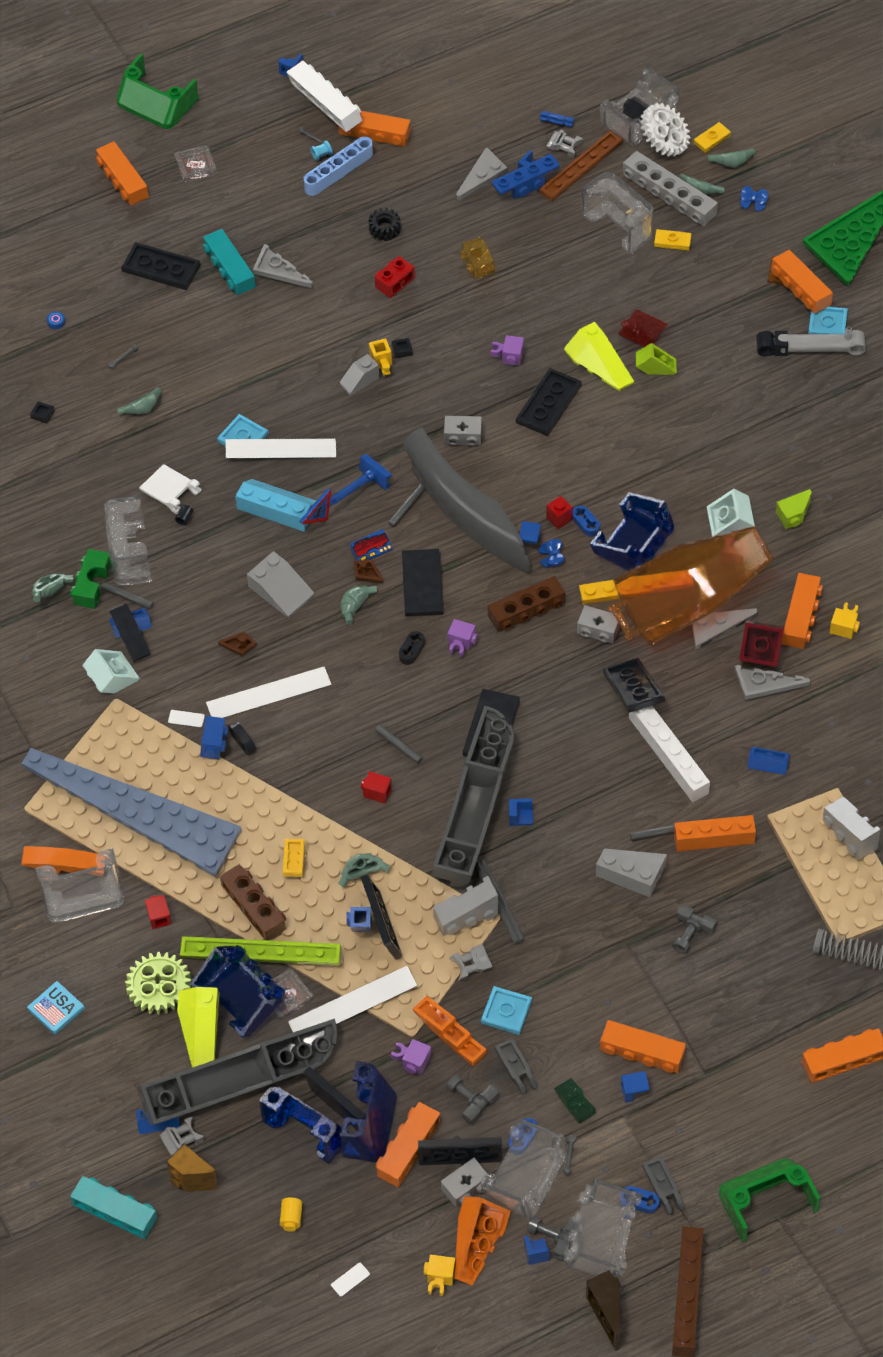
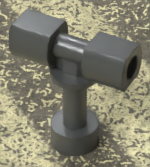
[672,904,718,954]
[446,1075,499,1125]
[527,1216,581,1261]

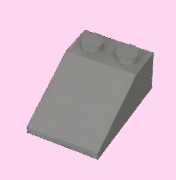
[247,551,315,618]

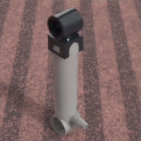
[756,327,866,356]

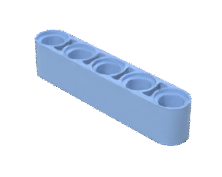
[304,137,373,196]

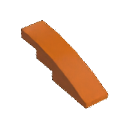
[21,846,106,876]
[413,996,487,1067]

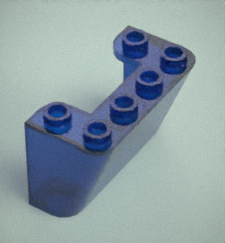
[590,492,674,575]
[190,945,287,1037]
[340,1061,397,1162]
[259,1087,349,1164]

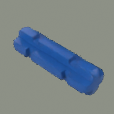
[540,111,574,127]

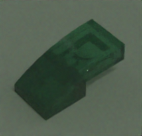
[554,1078,596,1124]

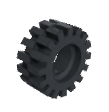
[369,208,401,241]

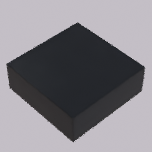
[392,338,413,359]
[30,401,55,424]

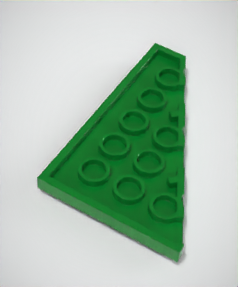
[802,190,883,286]

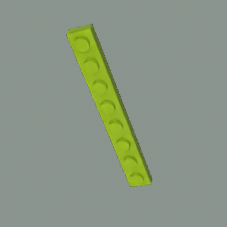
[180,936,342,966]

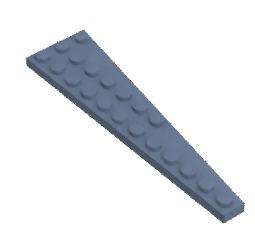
[22,748,241,878]

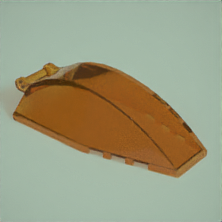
[608,526,774,646]

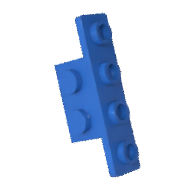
[492,154,560,200]

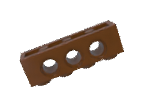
[488,576,565,632]
[220,864,286,940]

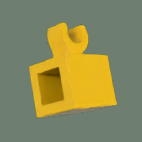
[369,338,392,376]
[830,602,860,639]
[424,1255,455,1296]

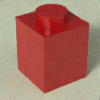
[546,496,573,530]
[361,771,392,804]
[145,895,171,930]

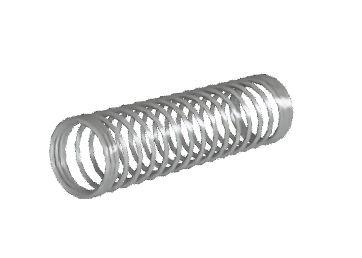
[813,928,883,971]

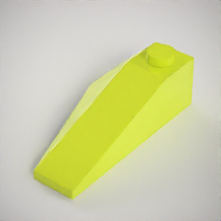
[564,322,634,391]
[177,987,220,1068]

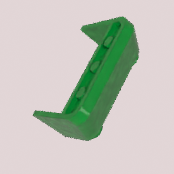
[116,53,199,129]
[719,1158,821,1243]

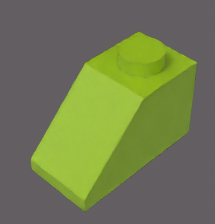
[636,343,677,375]
[776,489,812,529]

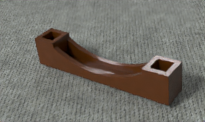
[672,1226,704,1357]

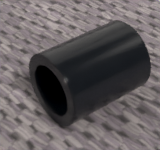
[175,504,193,526]

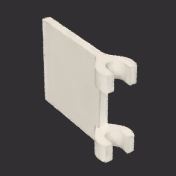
[139,464,202,514]

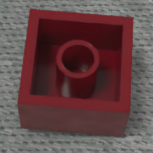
[739,620,784,667]

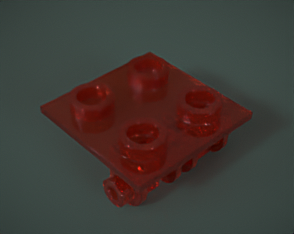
[618,309,667,347]

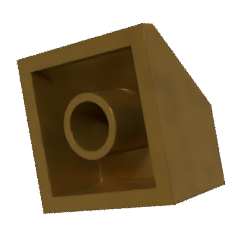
[167,1144,218,1192]

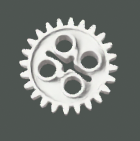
[640,103,691,157]

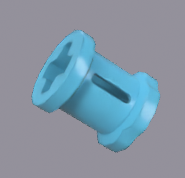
[310,140,333,161]

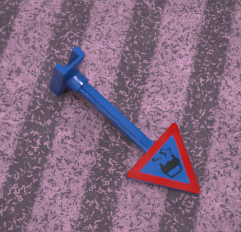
[299,454,392,524]

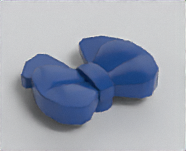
[739,186,768,212]
[538,539,565,568]

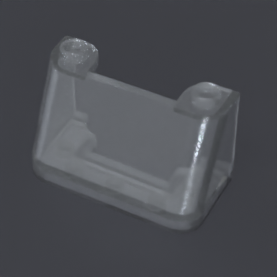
[35,848,125,923]
[481,1118,568,1220]

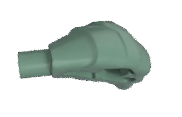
[708,148,755,168]
[679,174,724,195]
[117,387,162,415]
[32,573,74,602]
[340,586,377,624]
[338,853,390,887]

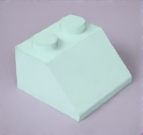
[707,489,755,538]
[83,649,140,693]

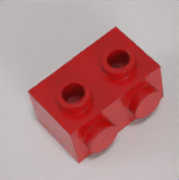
[375,256,415,299]

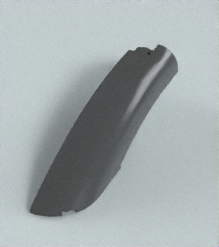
[403,427,531,574]
[432,706,514,887]
[137,1018,337,1125]

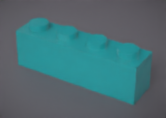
[202,229,256,296]
[70,1176,157,1240]

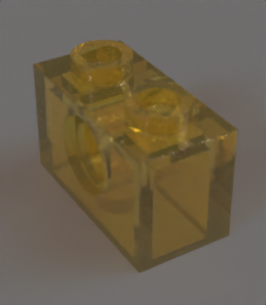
[460,237,495,280]

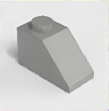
[340,354,379,396]

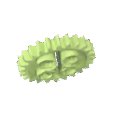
[125,952,192,1014]

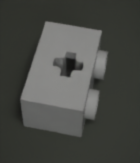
[444,416,482,446]
[577,605,621,644]
[441,1158,489,1208]

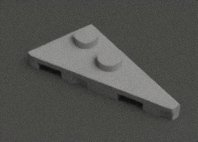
[456,148,507,201]
[253,244,313,288]
[690,608,757,649]
[735,665,810,700]

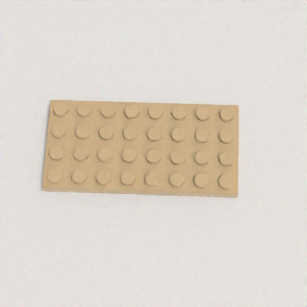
[767,788,883,946]

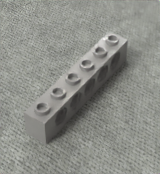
[623,151,718,226]

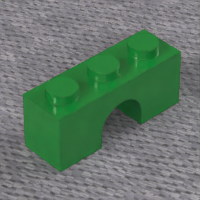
[70,549,112,609]

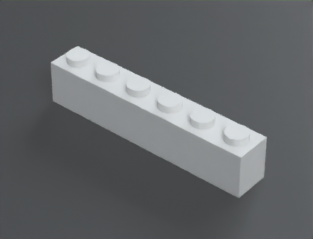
[287,61,363,132]
[629,706,710,803]

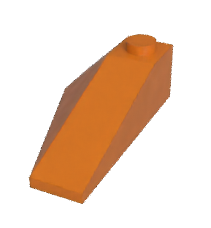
[454,1196,511,1286]

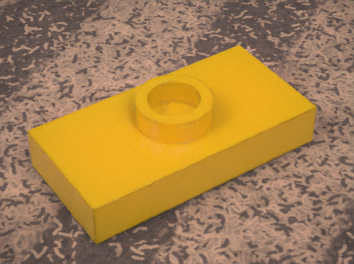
[694,122,731,153]
[654,229,691,251]
[282,839,305,877]

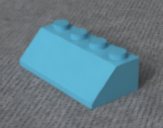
[235,479,316,532]

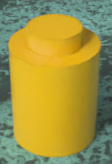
[279,1198,302,1232]

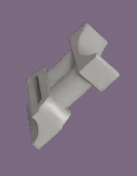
[546,130,583,159]
[449,944,492,981]
[159,1117,203,1156]

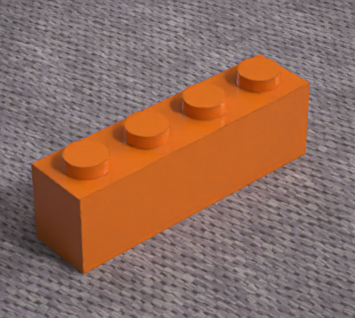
[338,111,411,147]
[95,141,149,206]
[771,250,833,314]
[782,573,823,649]
[674,815,756,852]
[600,1020,686,1074]
[801,1028,883,1083]
[375,1102,441,1188]

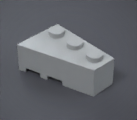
[823,797,881,861]
[596,849,667,897]
[433,876,498,936]

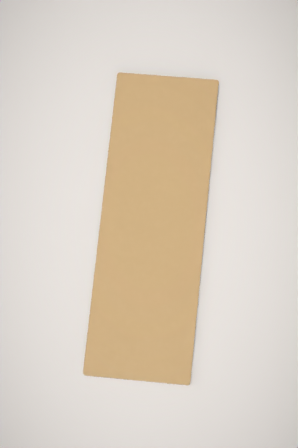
[25,699,500,1038]

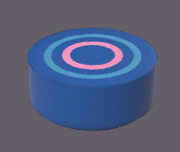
[47,312,65,329]

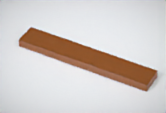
[539,131,623,202]

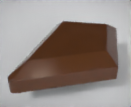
[353,559,384,583]
[218,631,257,656]

